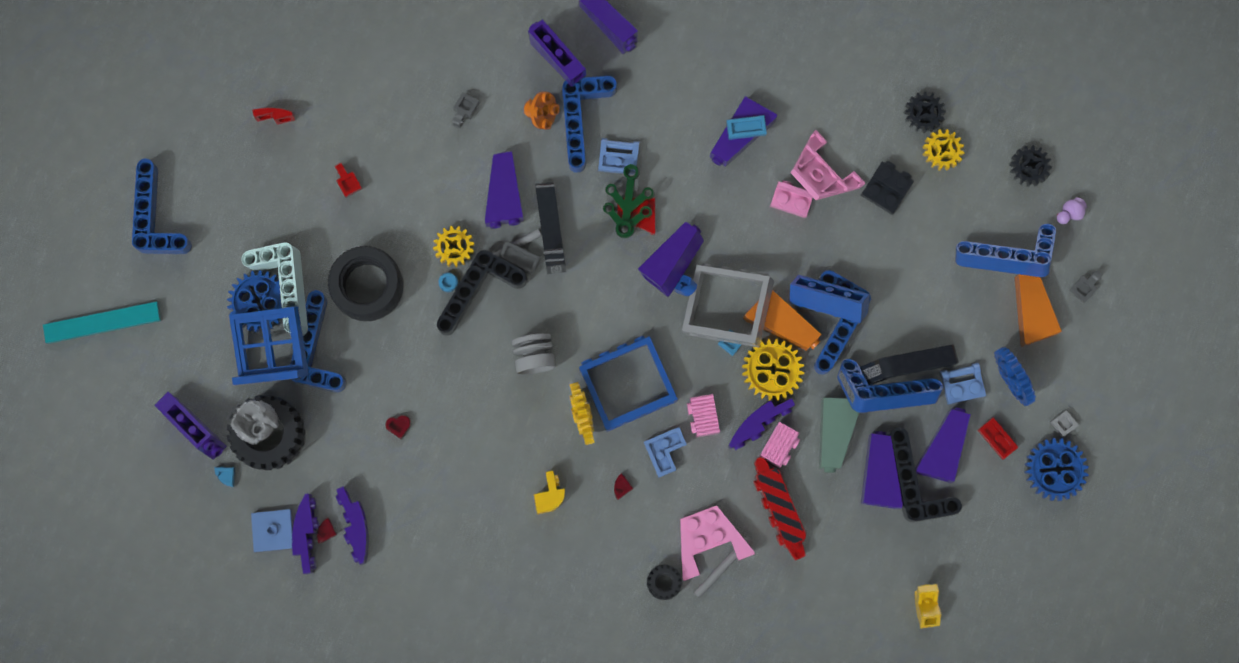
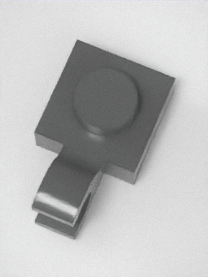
[452,92,479,128]
[1069,270,1102,303]

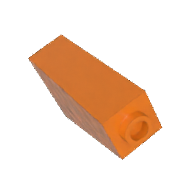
[1015,274,1062,347]
[743,290,822,351]

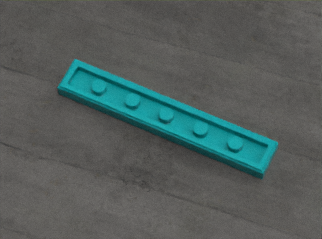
[43,302,161,344]

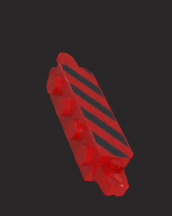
[753,457,806,561]

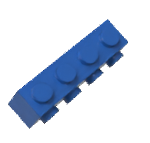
[790,275,869,323]

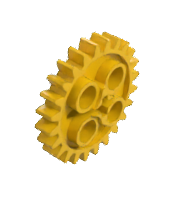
[742,339,804,401]
[569,382,595,445]

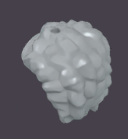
[231,400,279,444]

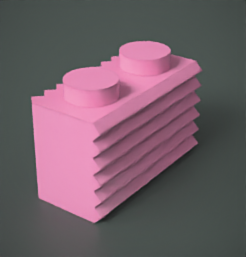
[687,394,720,437]
[759,422,800,468]

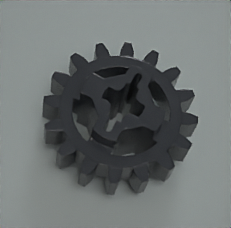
[904,91,946,133]
[1009,145,1052,187]

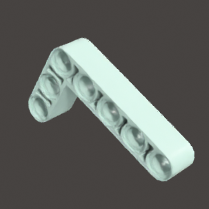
[241,242,308,336]

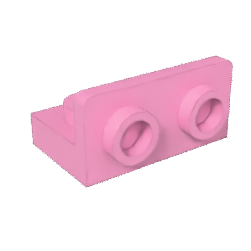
[770,181,813,218]

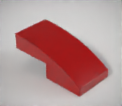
[252,108,296,125]

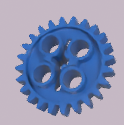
[227,270,283,333]
[994,347,1036,406]
[1024,438,1089,501]

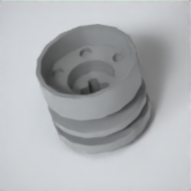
[511,333,556,375]

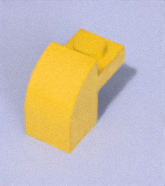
[534,471,565,515]
[914,584,941,628]

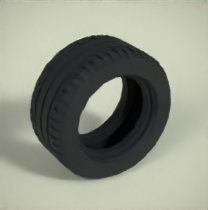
[328,246,404,322]

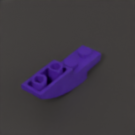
[728,398,795,451]
[335,486,369,565]
[292,493,319,574]

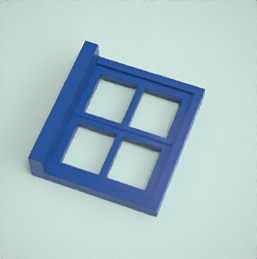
[229,306,309,385]

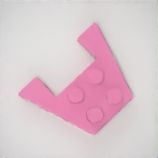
[790,130,865,200]
[680,506,755,581]

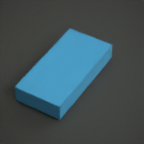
[726,115,767,140]

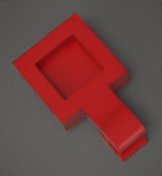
[335,163,362,198]

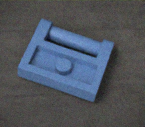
[598,138,639,175]
[940,363,986,405]

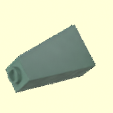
[819,398,859,473]

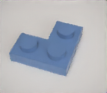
[643,427,687,478]

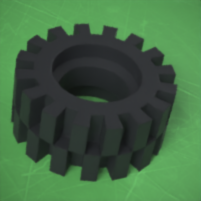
[647,564,682,600]

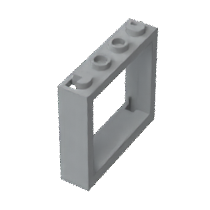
[682,263,774,348]

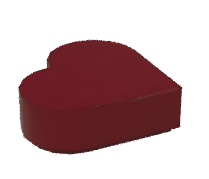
[385,415,411,439]

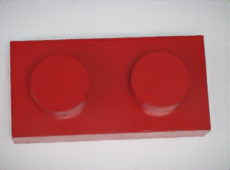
[977,417,1018,460]

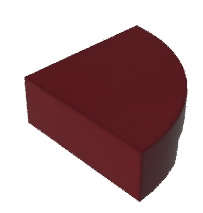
[614,473,633,500]
[317,517,337,544]

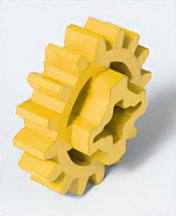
[922,129,964,171]
[433,226,475,268]

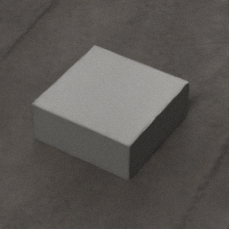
[1050,410,1079,437]

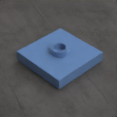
[251,509,293,552]

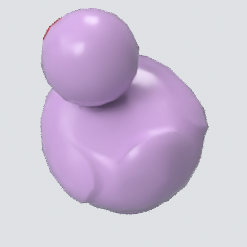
[1057,198,1087,224]

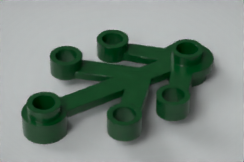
[603,164,655,239]

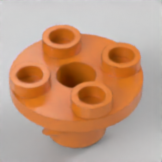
[524,91,560,130]

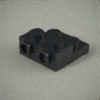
[860,161,914,215]

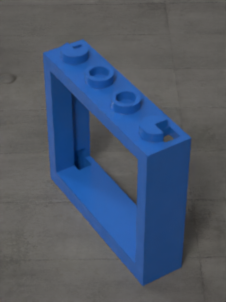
[579,336,678,432]

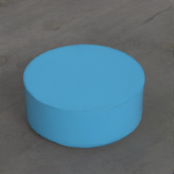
[439,273,458,292]

